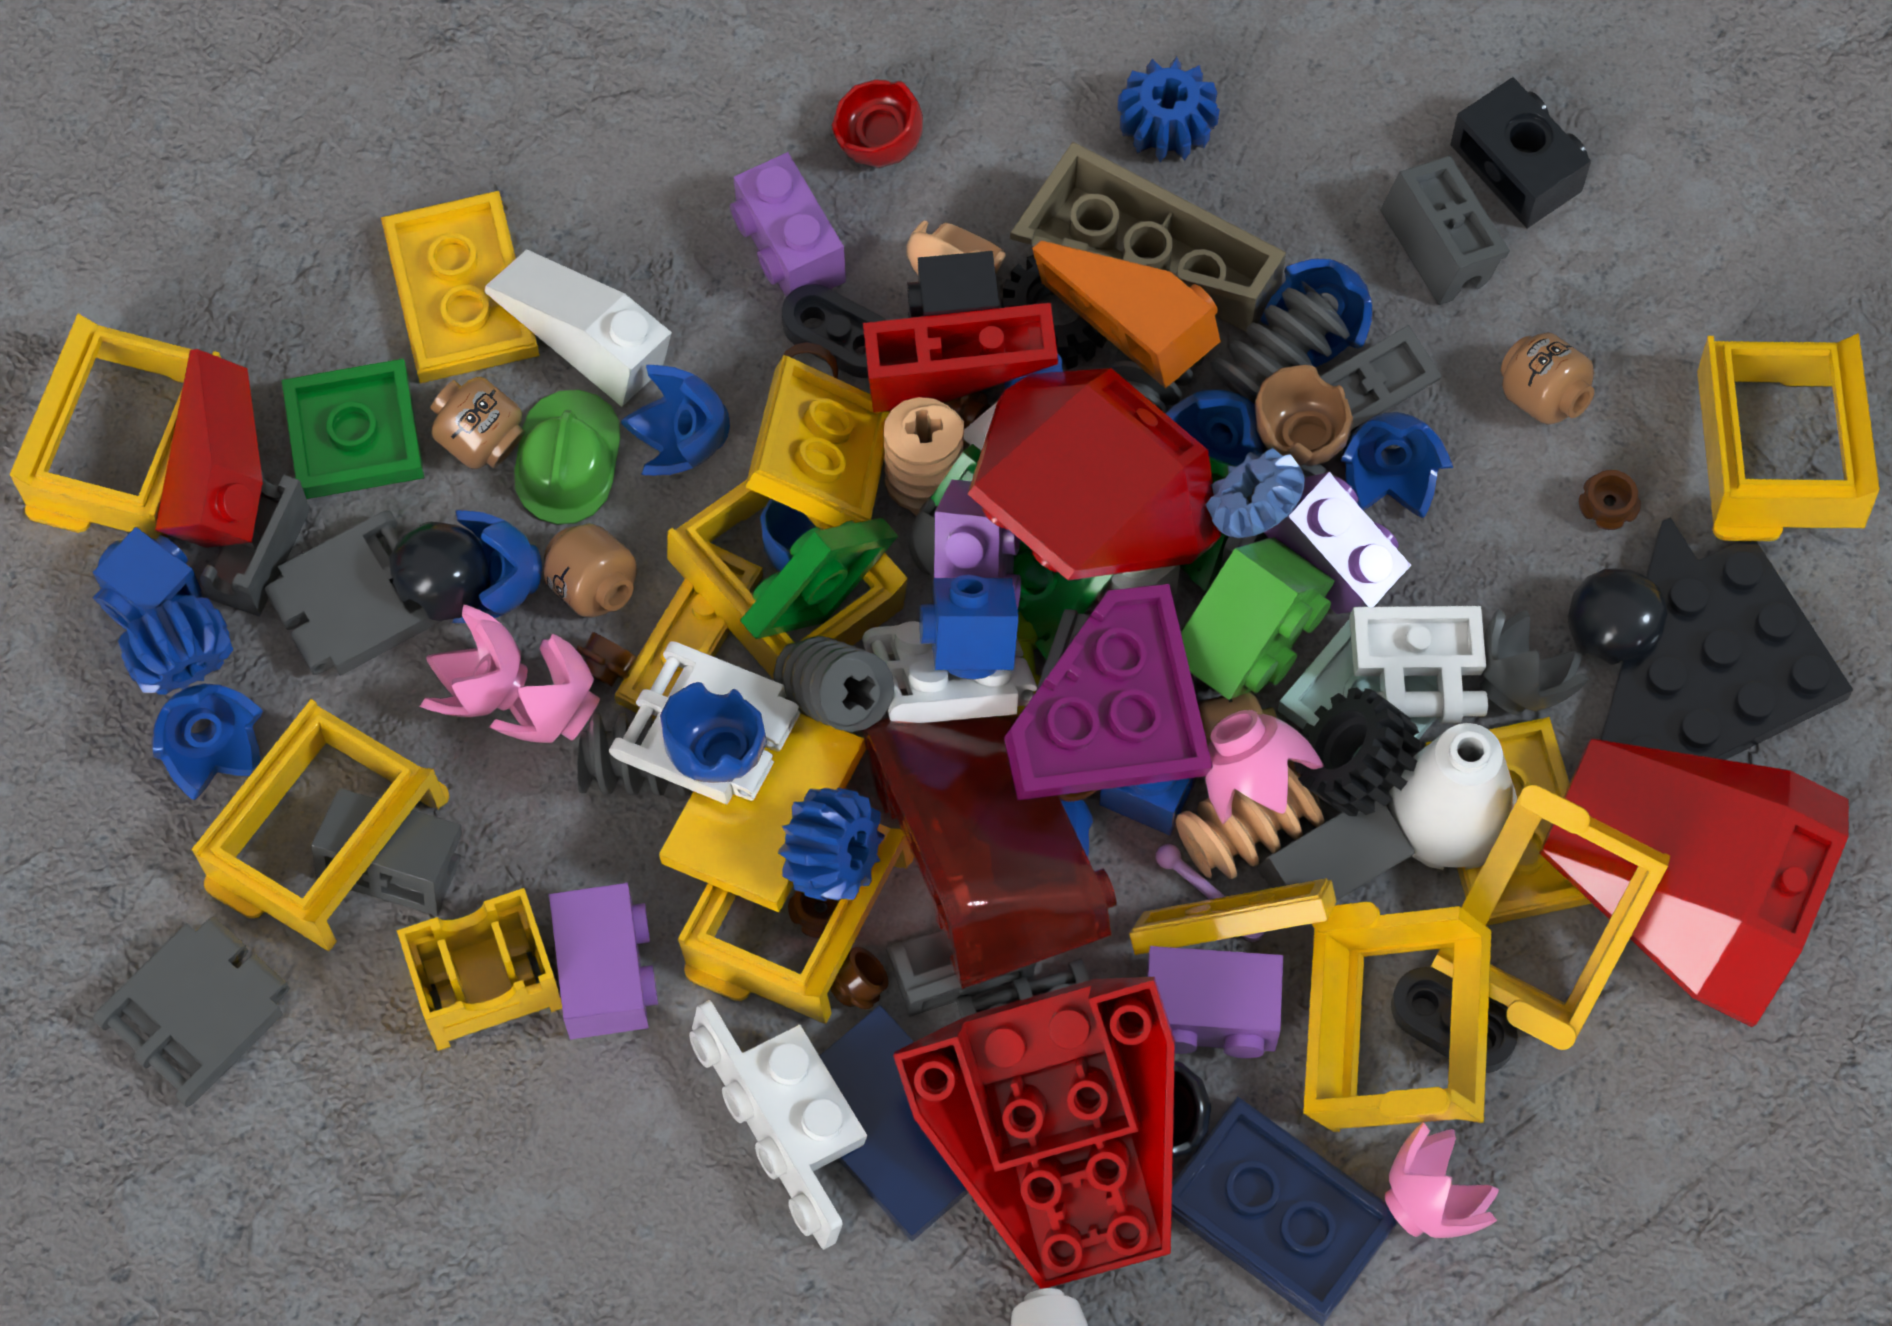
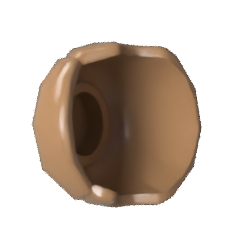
[1255,365,1353,466]

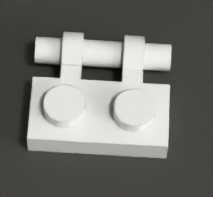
[1349,606,1488,723]

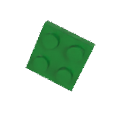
[281,358,425,499]
[740,518,898,639]

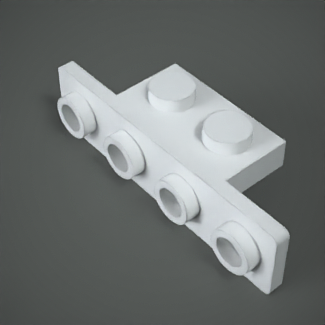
[689,1000,867,1250]

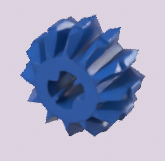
[1117,56,1220,162]
[118,595,233,695]
[778,788,885,901]

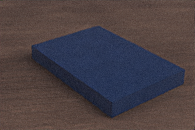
[819,1005,969,1242]
[1172,1096,1398,1326]

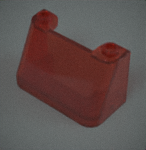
[863,714,1117,989]

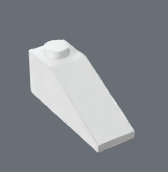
[485,249,672,407]

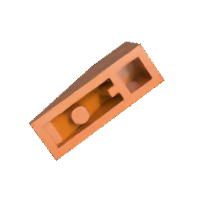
[1032,240,1221,389]

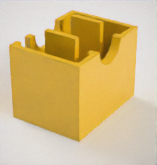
[396,888,562,1051]

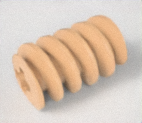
[884,397,964,516]
[1175,760,1324,879]

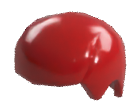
[831,79,923,168]

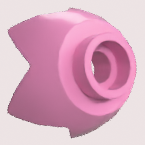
[419,605,528,717]
[489,634,600,743]
[1205,710,1324,824]
[1384,1122,1499,1238]

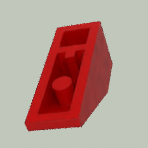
[863,303,1058,413]
[155,349,263,548]

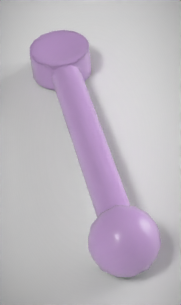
[1156,844,1265,942]

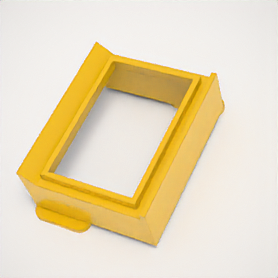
[9,313,221,539]
[1697,333,1880,541]
[667,479,908,680]
[192,699,449,951]
[1431,781,1670,1050]
[678,824,914,1024]
[1303,902,1492,1132]

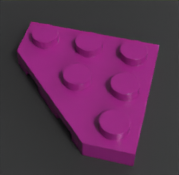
[1004,584,1213,800]

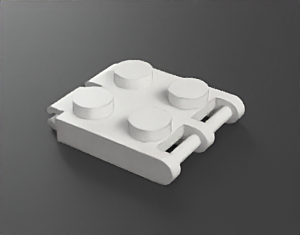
[862,621,1037,725]
[609,641,800,805]

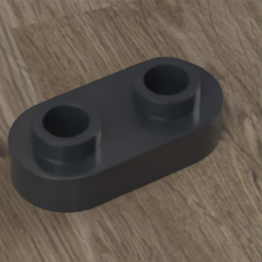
[782,284,886,378]
[1391,967,1518,1073]

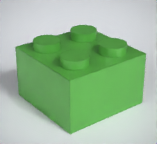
[1181,537,1335,700]

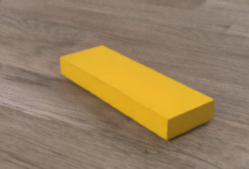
[614,542,763,721]
[1129,878,1337,955]

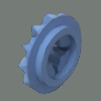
[1206,448,1305,538]

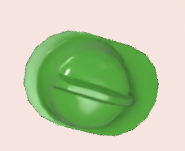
[514,390,620,525]

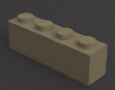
[1010,142,1286,332]

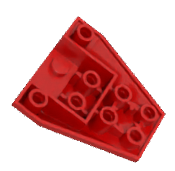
[968,368,1221,580]
[1539,738,1849,1027]
[893,977,1175,1289]

